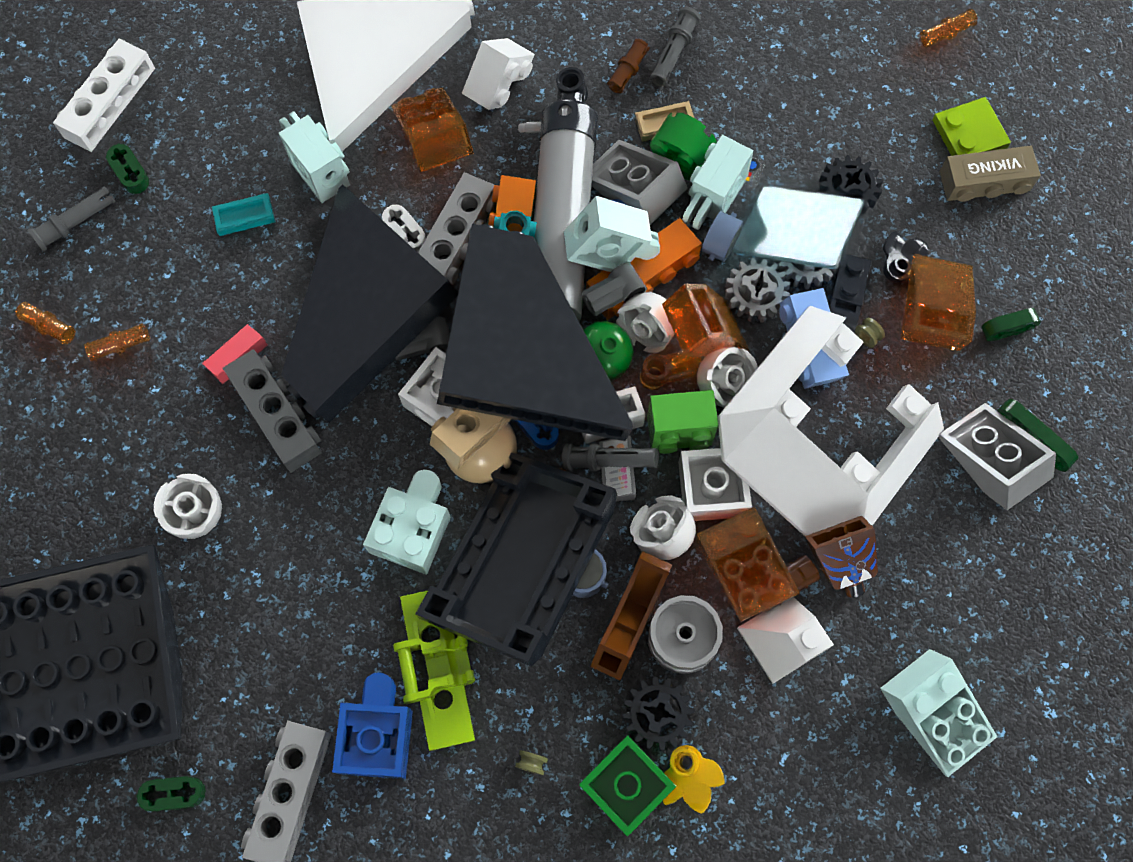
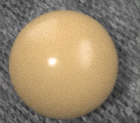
[445,423,517,484]

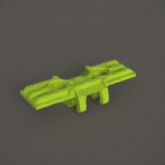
[393,591,475,751]

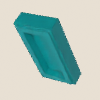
[212,193,276,236]

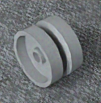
[648,595,723,674]

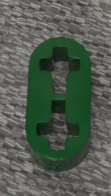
[106,144,149,194]
[981,308,1041,341]
[137,776,206,812]

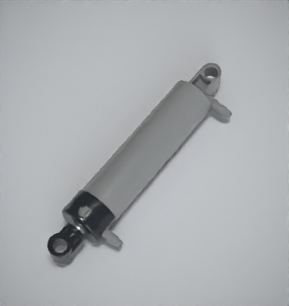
[518,67,598,321]

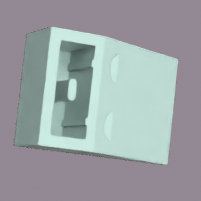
[880,649,997,777]

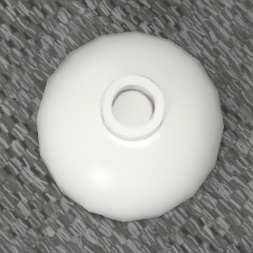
[616,292,677,353]
[697,347,758,408]
[153,474,222,539]
[630,496,696,560]

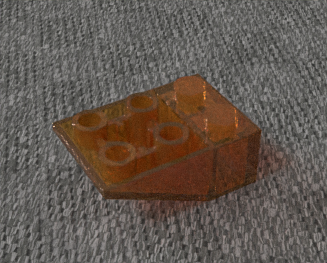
[391,87,474,172]
[901,254,976,351]
[662,284,750,357]
[697,507,800,622]

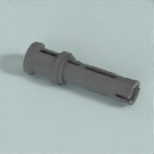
[650,6,701,87]
[27,186,116,252]
[562,444,659,471]

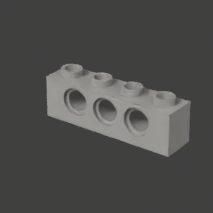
[418,172,497,285]
[241,720,332,862]

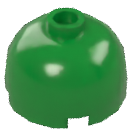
[583,321,634,382]

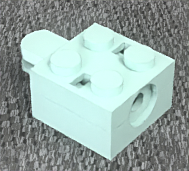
[279,111,350,203]
[682,135,753,230]
[564,196,660,272]
[363,470,451,575]

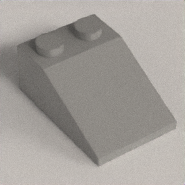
[591,140,687,225]
[939,403,1056,510]

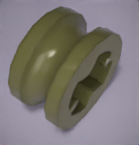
[855,317,885,348]
[515,750,548,776]

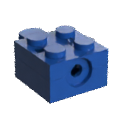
[332,673,413,779]

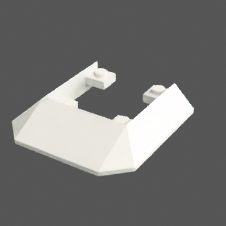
[717,306,944,536]

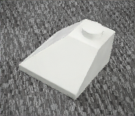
[737,597,834,684]

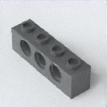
[222,349,322,473]

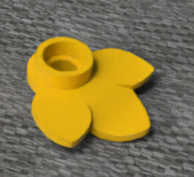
[663,745,725,813]

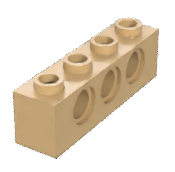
[430,408,511,470]

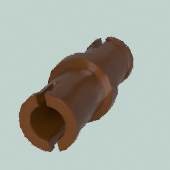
[607,38,650,94]

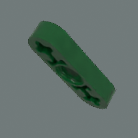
[997,399,1078,472]

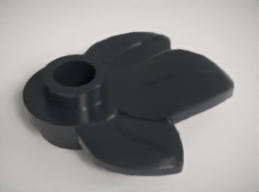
[883,231,933,283]

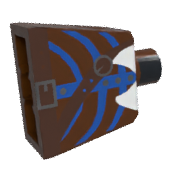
[805,516,878,598]

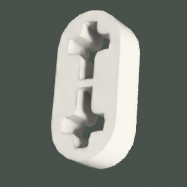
[382,205,426,252]

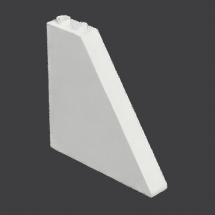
[297,0,475,152]

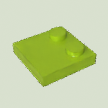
[932,97,1011,156]

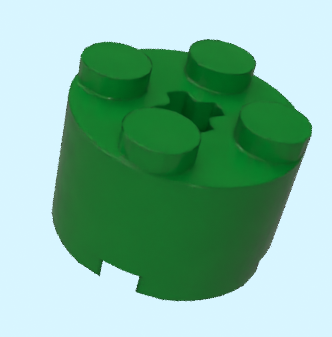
[650,112,717,181]

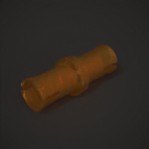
[920,9,978,48]
[15,302,76,344]
[84,323,150,361]

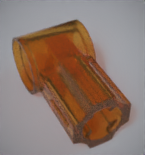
[640,348,701,390]

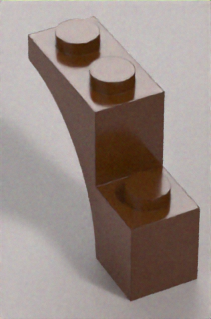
[590,551,672,680]

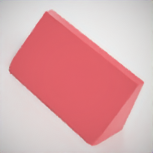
[202,324,267,384]

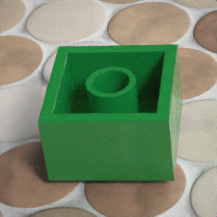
[579,735,676,837]

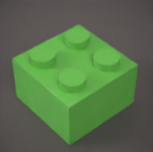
[647,390,719,454]

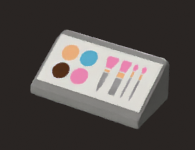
[599,435,636,501]

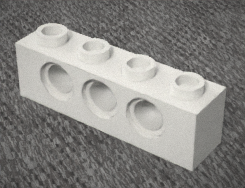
[53,39,155,152]

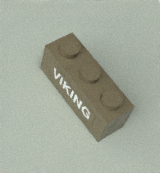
[939,146,1041,202]

